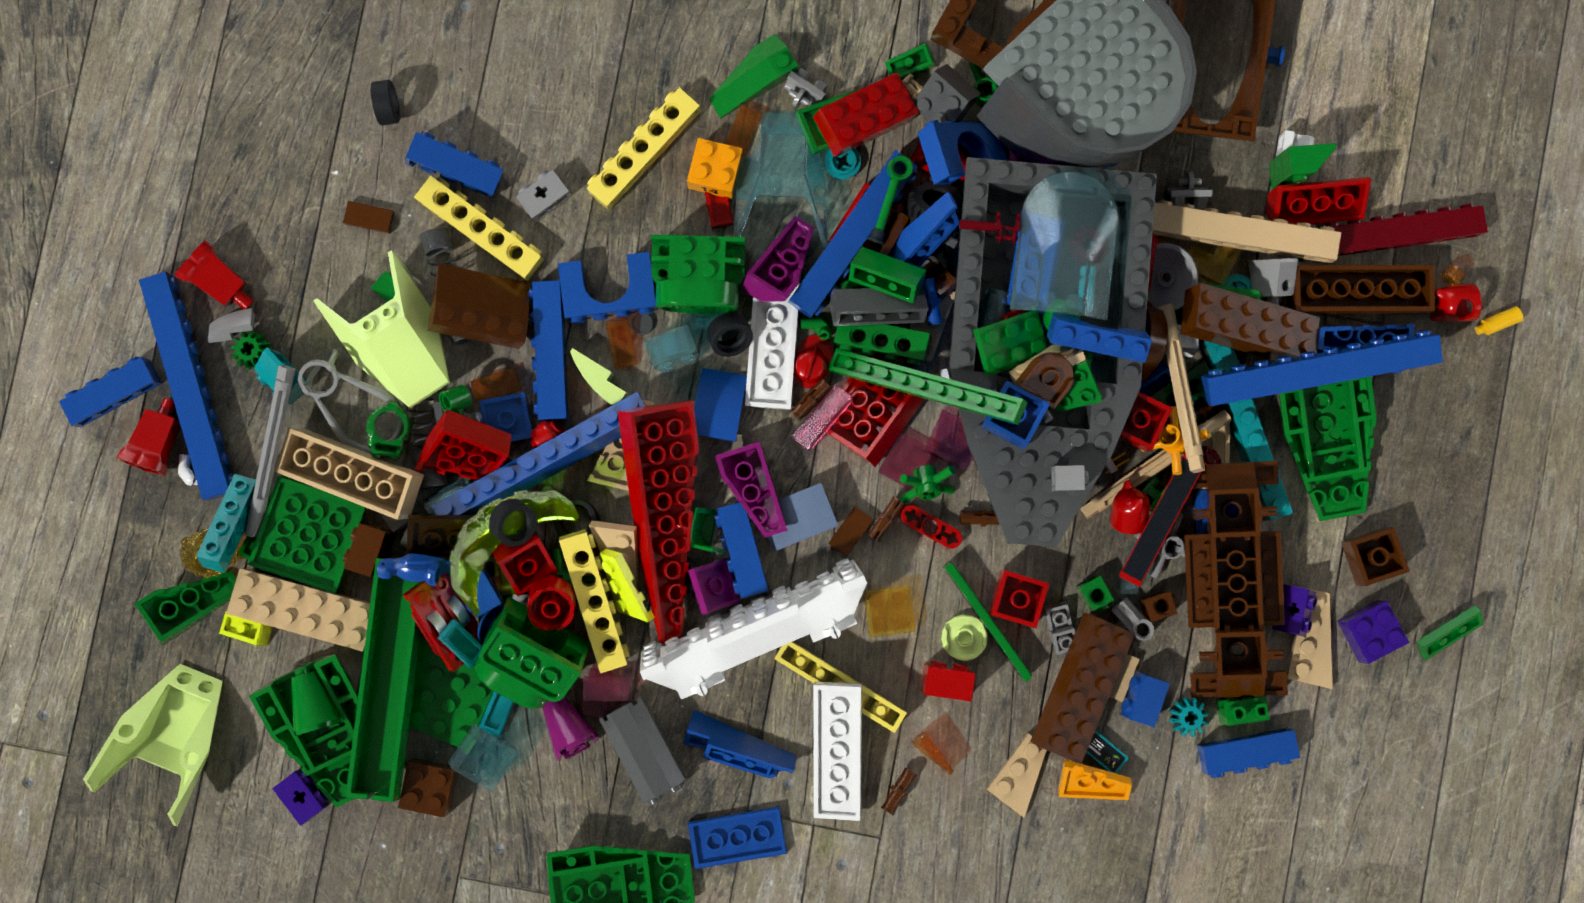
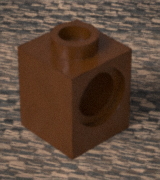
[1139,591,1178,622]

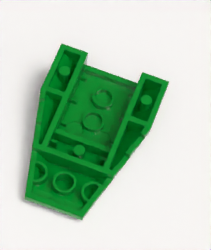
[1279,376,1377,521]
[249,654,358,808]
[546,845,695,903]

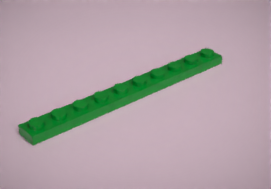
[827,348,1028,425]

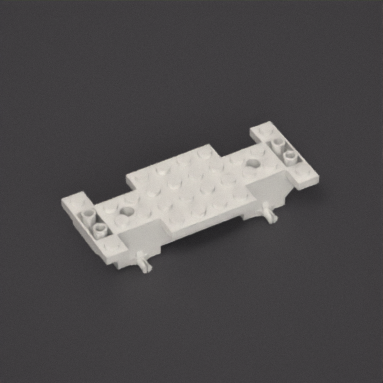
[640,558,867,700]

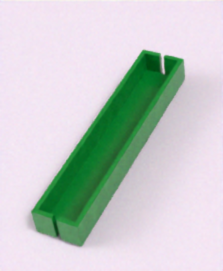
[345,558,421,802]

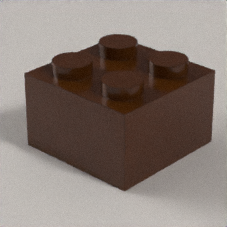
[343,523,396,577]
[1341,527,1410,586]
[398,758,459,817]

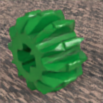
[230,330,270,370]

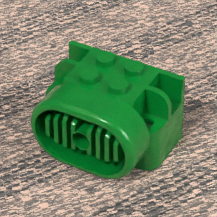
[651,235,746,314]
[475,597,590,709]

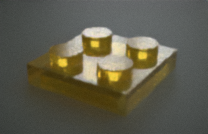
[863,585,916,638]

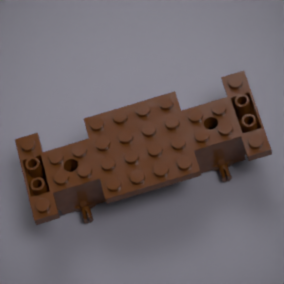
[1184,461,1288,698]

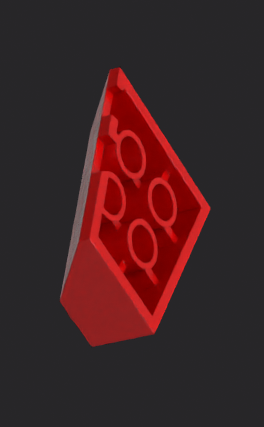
[415,409,512,480]

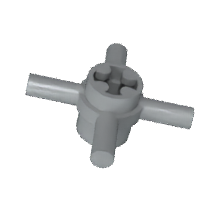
[1134,513,1185,579]

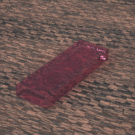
[791,384,854,452]

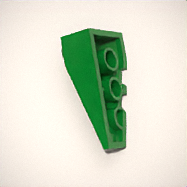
[709,34,798,119]
[134,571,236,646]

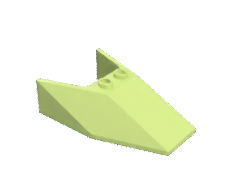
[313,250,450,408]
[83,664,223,827]

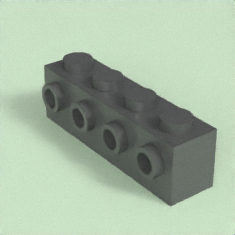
[830,286,929,326]

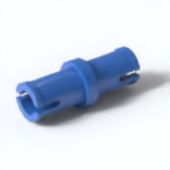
[923,278,943,326]

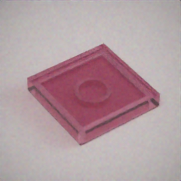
[923,410,972,471]
[878,432,940,490]

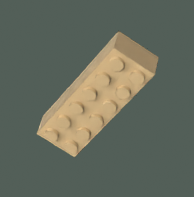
[275,428,424,520]
[226,568,370,652]

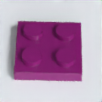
[688,558,740,615]

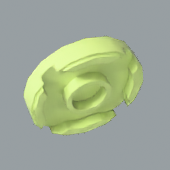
[941,614,988,661]

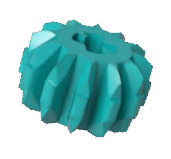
[1168,697,1209,737]

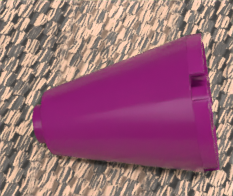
[542,697,599,761]

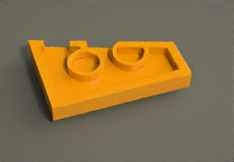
[1058,759,1132,800]

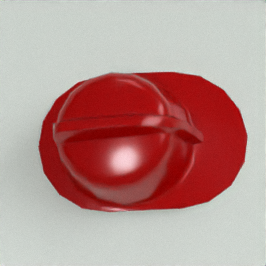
[793,335,834,389]

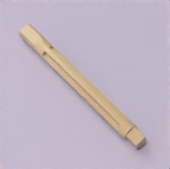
[1157,304,1205,473]
[1080,409,1231,520]

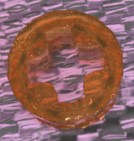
[1441,264,1466,285]

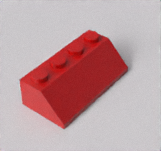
[1265,177,1371,225]

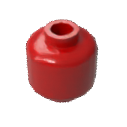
[530,419,565,449]

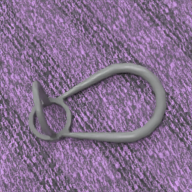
[298,349,404,454]

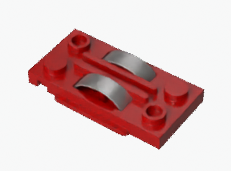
[403,573,479,672]

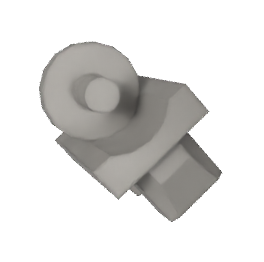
[784,68,828,107]
[1166,171,1213,209]

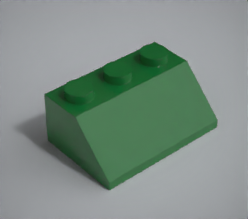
[1269,143,1336,190]

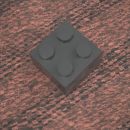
[914,64,981,123]

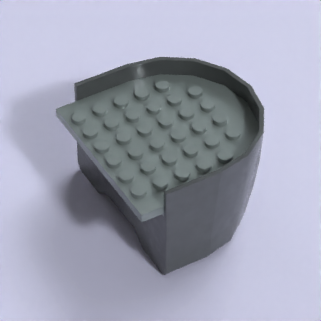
[977,0,1197,168]

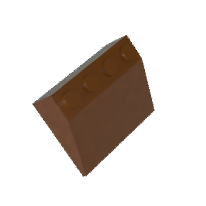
[427,263,529,349]

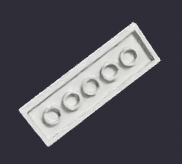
[745,274,801,410]
[813,682,862,821]

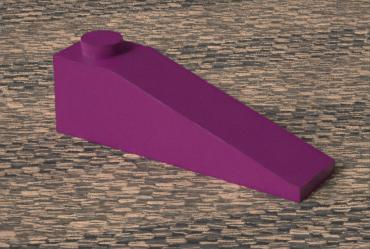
[742,216,814,302]
[715,442,788,538]

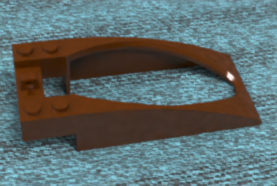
[931,0,1056,68]
[1171,0,1275,142]

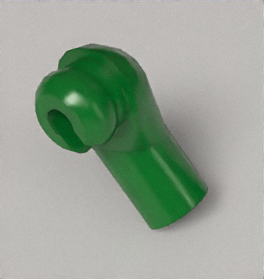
[801,318,832,340]

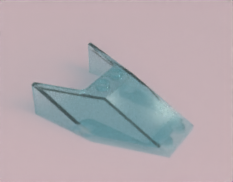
[734,112,828,250]

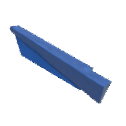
[888,193,959,267]
[683,710,797,778]

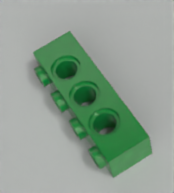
[834,324,932,366]

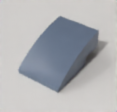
[768,483,839,552]

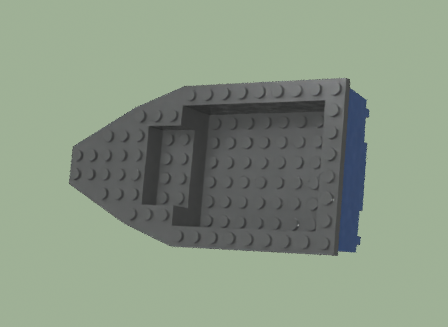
[949,157,1157,547]

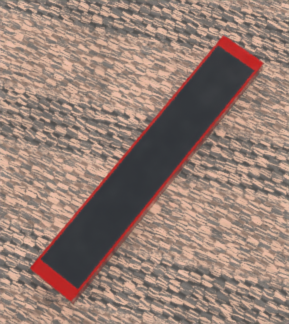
[1119,453,1206,587]

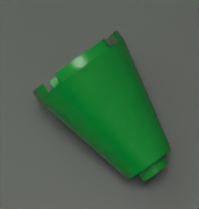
[291,668,342,736]

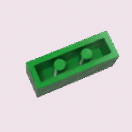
[849,247,926,304]

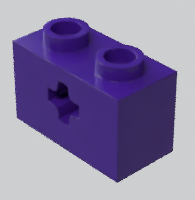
[1272,584,1317,637]
[272,769,329,826]

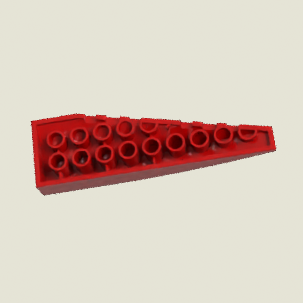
[618,400,699,644]

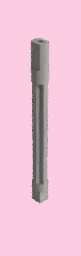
[244,366,295,537]

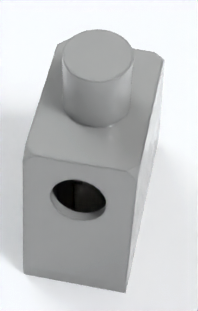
[1249,258,1298,306]

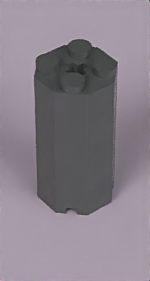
[599,695,686,805]

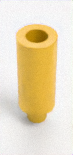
[1475,306,1523,335]

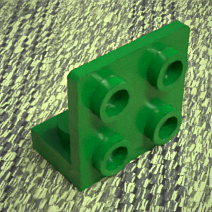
[1055,350,1102,412]

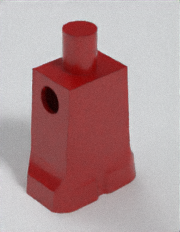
[174,240,254,309]
[116,398,180,476]

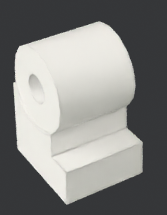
[1276,130,1315,156]

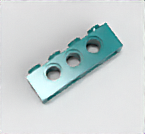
[196,474,256,573]

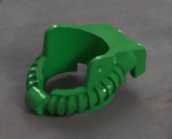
[366,401,412,461]

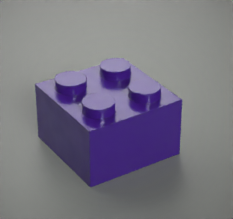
[1337,600,1409,664]

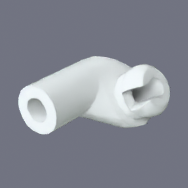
[178,454,198,486]

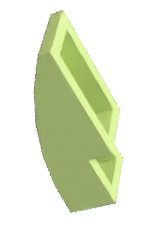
[570,348,628,405]

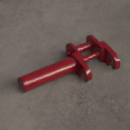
[959,212,1021,244]

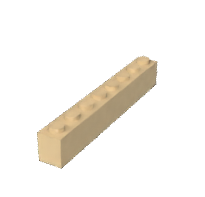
[1152,200,1341,264]

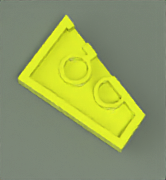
[599,549,655,622]

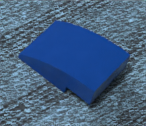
[694,368,747,442]

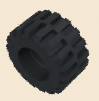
[907,180,963,239]

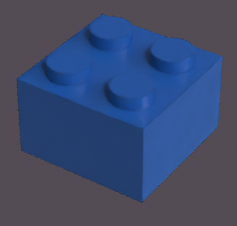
[981,381,1050,450]

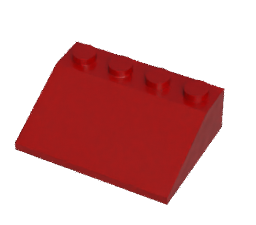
[816,355,925,468]

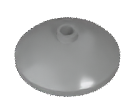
[1147,243,1198,310]

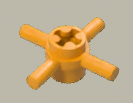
[1142,406,1210,475]

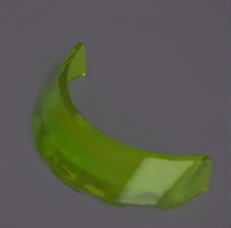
[449,490,579,616]

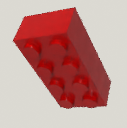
[813,73,919,158]

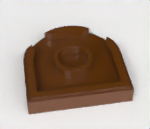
[1015,352,1074,409]

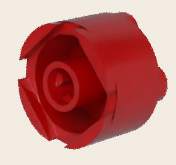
[527,575,576,631]

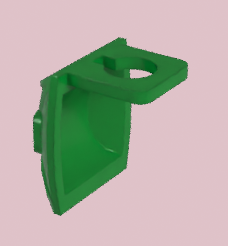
[690,507,724,553]

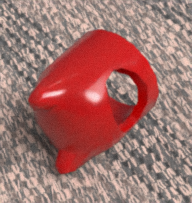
[1430,283,1482,323]
[1109,480,1151,534]

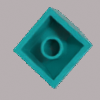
[254,347,306,405]

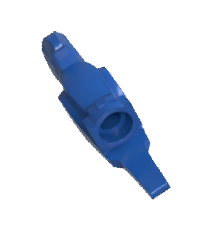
[377,554,470,586]

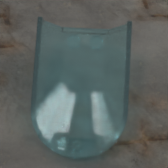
[1010,172,1118,321]

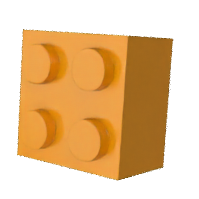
[687,138,743,199]

